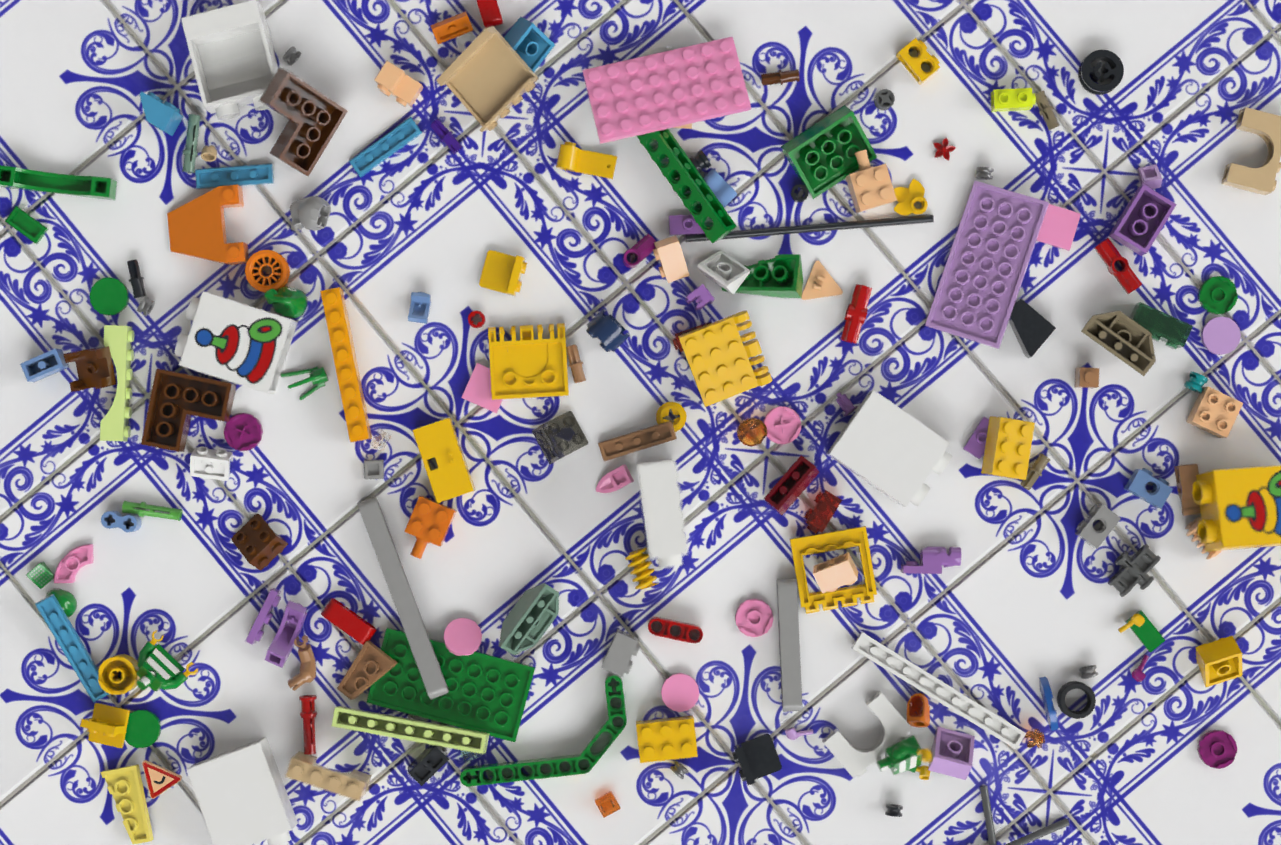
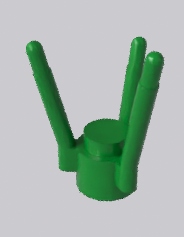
[280,366,329,400]

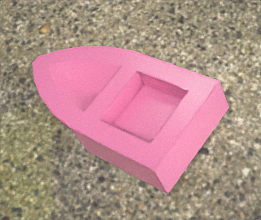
[596,464,634,493]

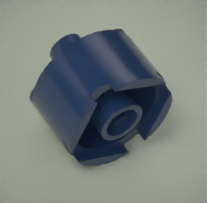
[586,309,630,352]

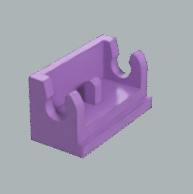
[685,284,715,310]

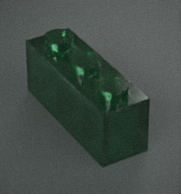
[1130,302,1193,349]

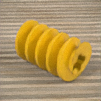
[625,547,659,590]

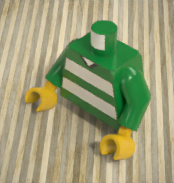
[137,630,198,691]
[877,735,932,780]

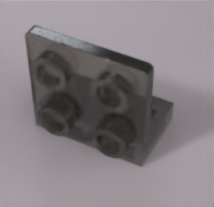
[532,411,588,464]

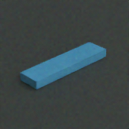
[349,117,422,177]
[195,164,274,189]

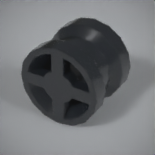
[689,150,711,173]

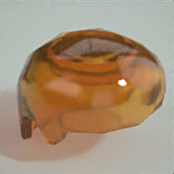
[737,417,767,447]

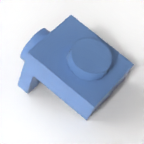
[408,292,431,324]

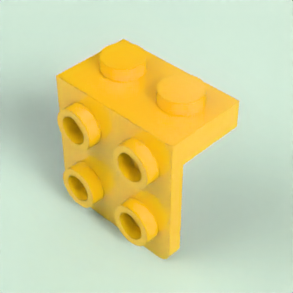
[479,250,527,296]

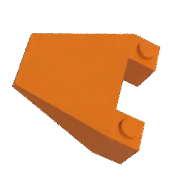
[167,185,249,265]

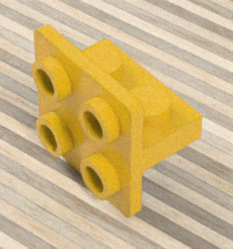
[80,703,130,748]

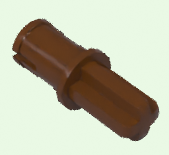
[761,69,800,85]

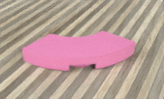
[54,544,93,583]

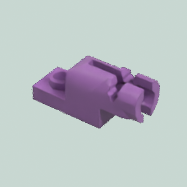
[901,546,961,574]

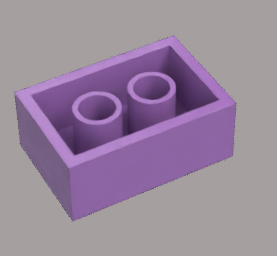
[1109,184,1177,256]

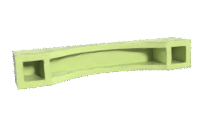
[100,325,135,441]

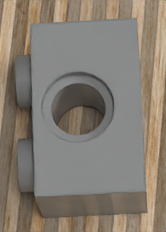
[1075,504,1121,549]

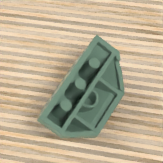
[499,583,559,655]

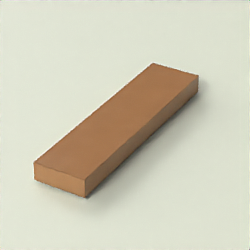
[598,420,677,461]

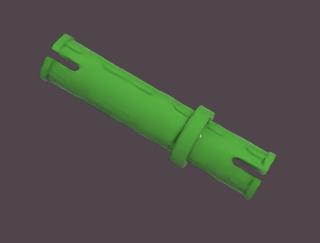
[122,501,182,521]

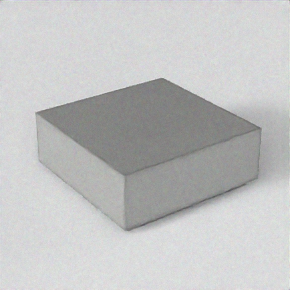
[364,460,384,480]

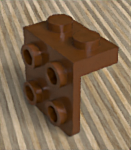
[231,514,288,570]

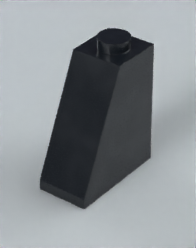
[1009,298,1056,358]

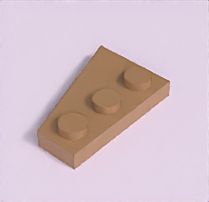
[337,641,398,700]

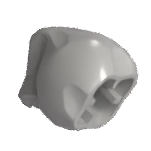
[290,196,331,231]

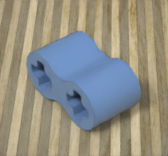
[703,169,738,207]
[101,511,142,532]

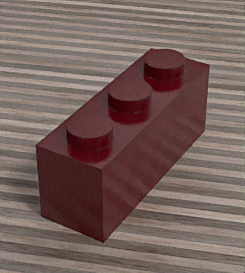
[764,455,819,516]

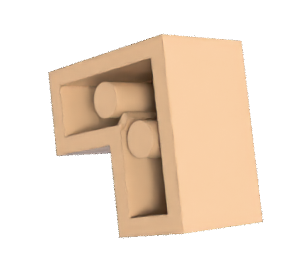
[375,61,424,107]

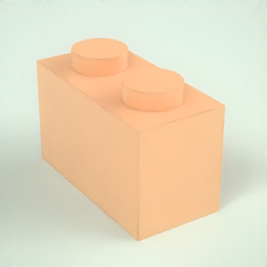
[653,235,690,283]
[813,552,858,593]

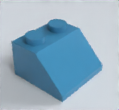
[504,16,555,72]

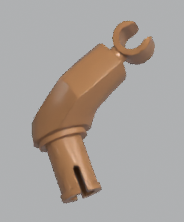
[288,635,316,691]

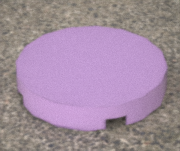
[1201,317,1241,355]

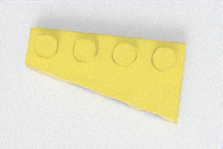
[100,764,154,844]

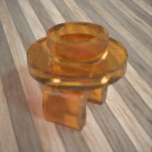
[1025,729,1045,748]

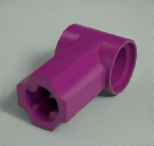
[623,234,656,268]

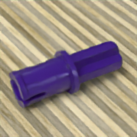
[430,119,463,155]

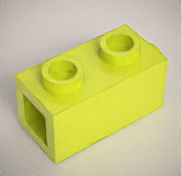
[990,88,1036,112]

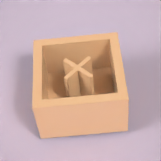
[1186,386,1243,438]

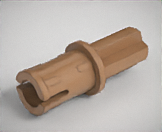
[566,345,586,383]

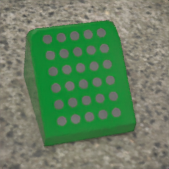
[26,562,54,589]

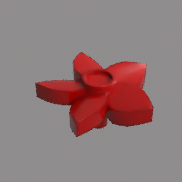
[933,137,956,161]

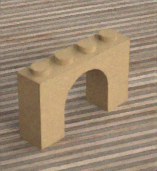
[1221,107,1281,195]
[285,751,372,801]

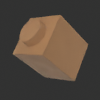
[1075,367,1099,388]

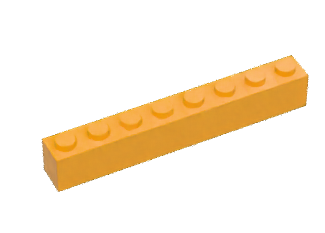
[320,287,372,442]

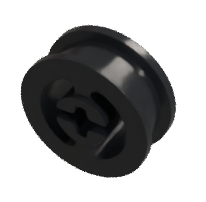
[1078,50,1124,95]

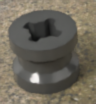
[874,89,895,111]

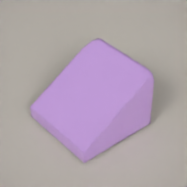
[1138,164,1162,189]

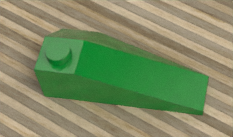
[722,254,803,298]

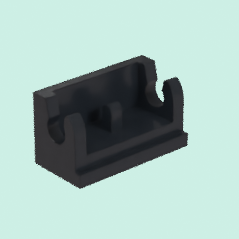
[407,745,449,786]

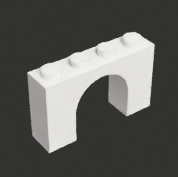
[822,691,912,778]

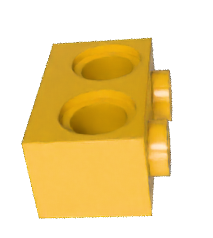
[896,38,940,85]

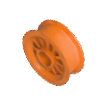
[245,250,290,293]

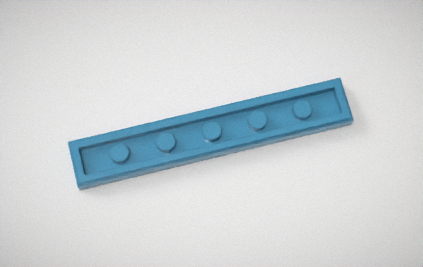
[35,594,109,703]

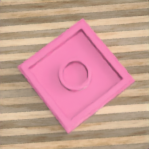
[1037,204,1081,251]
[461,363,503,413]

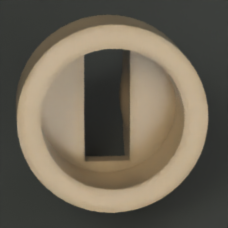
[201,145,217,162]

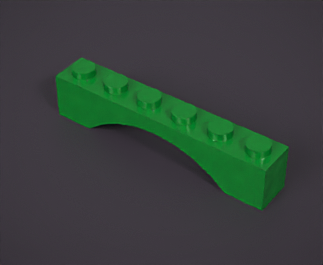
[0,165,117,200]

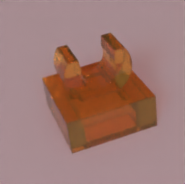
[595,791,621,818]

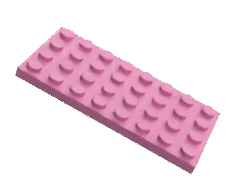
[583,36,751,144]

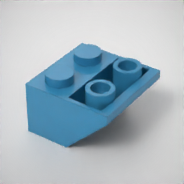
[140,91,183,136]

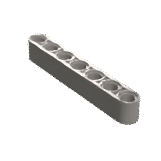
[777,578,802,712]

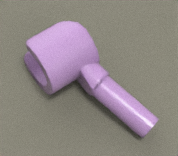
[785,727,813,740]

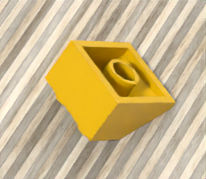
[1196,636,1242,687]

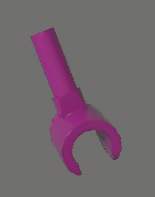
[1131,655,1149,682]

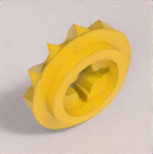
[656,402,687,432]

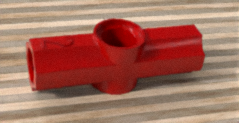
[1094,238,1142,294]
[840,284,872,344]

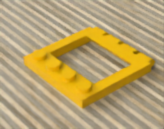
[790,526,877,614]

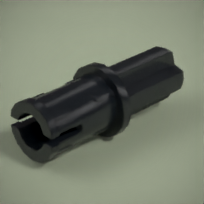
[127,259,146,298]

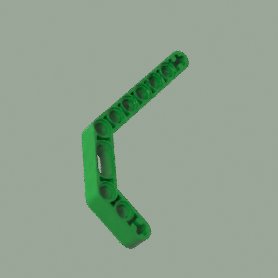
[460,673,627,787]

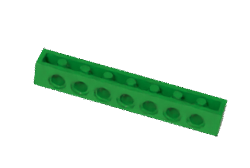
[637,129,737,244]

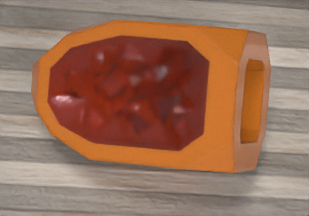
[907,693,930,728]

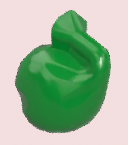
[265,286,308,318]

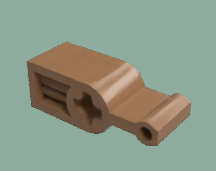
[1174,464,1201,516]

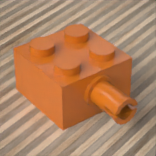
[404,496,457,559]

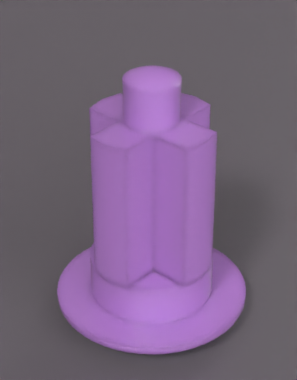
[836,392,858,416]

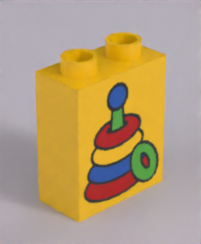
[1192,466,1281,552]

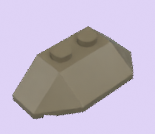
[1081,310,1156,376]

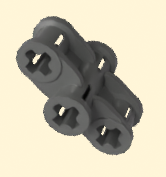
[1108,544,1161,597]

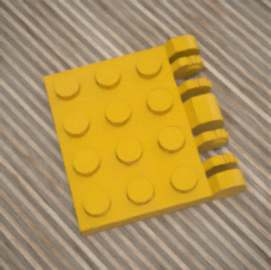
[678,310,773,407]
[488,323,569,400]

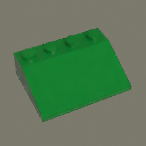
[781,105,877,199]

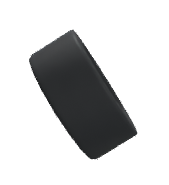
[1057,681,1096,719]

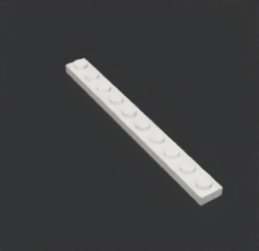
[852,632,1026,750]

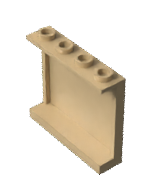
[436,26,539,132]

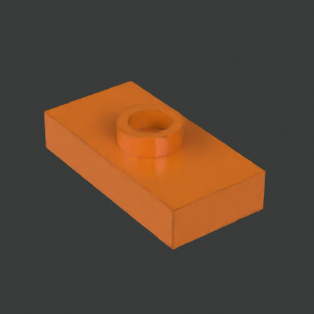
[430,11,473,44]

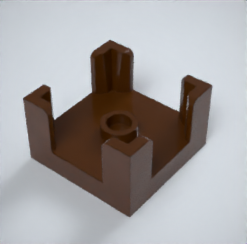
[64,346,116,392]

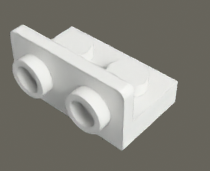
[190,447,233,481]

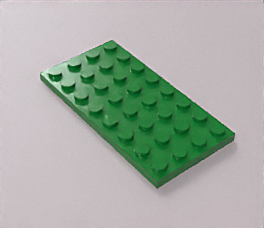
[367,627,535,742]

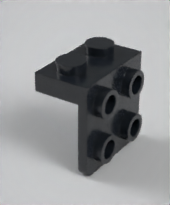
[732,734,782,785]

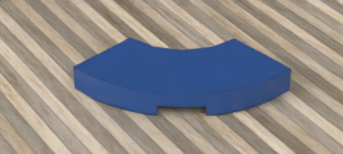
[1039,676,1058,731]

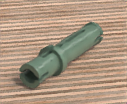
[182,114,201,173]

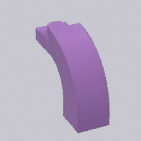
[265,600,307,668]

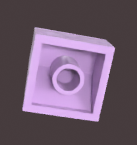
[928,727,975,780]

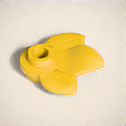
[894,179,928,216]

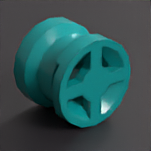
[1184,371,1209,393]

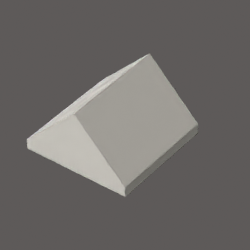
[697,250,750,295]

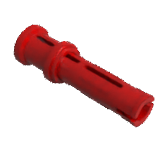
[299,695,317,755]

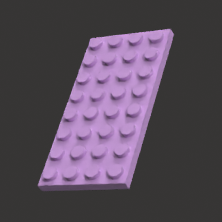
[925,181,1049,349]

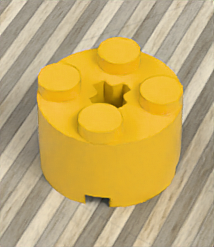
[98,654,140,695]

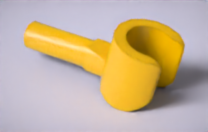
[1118,613,1145,633]

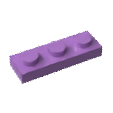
[245,588,281,644]

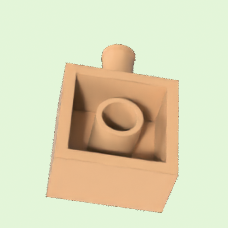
[846,150,897,213]

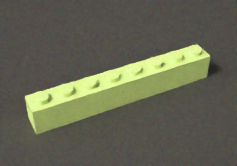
[332,706,490,754]

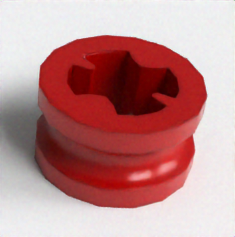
[468,311,485,328]

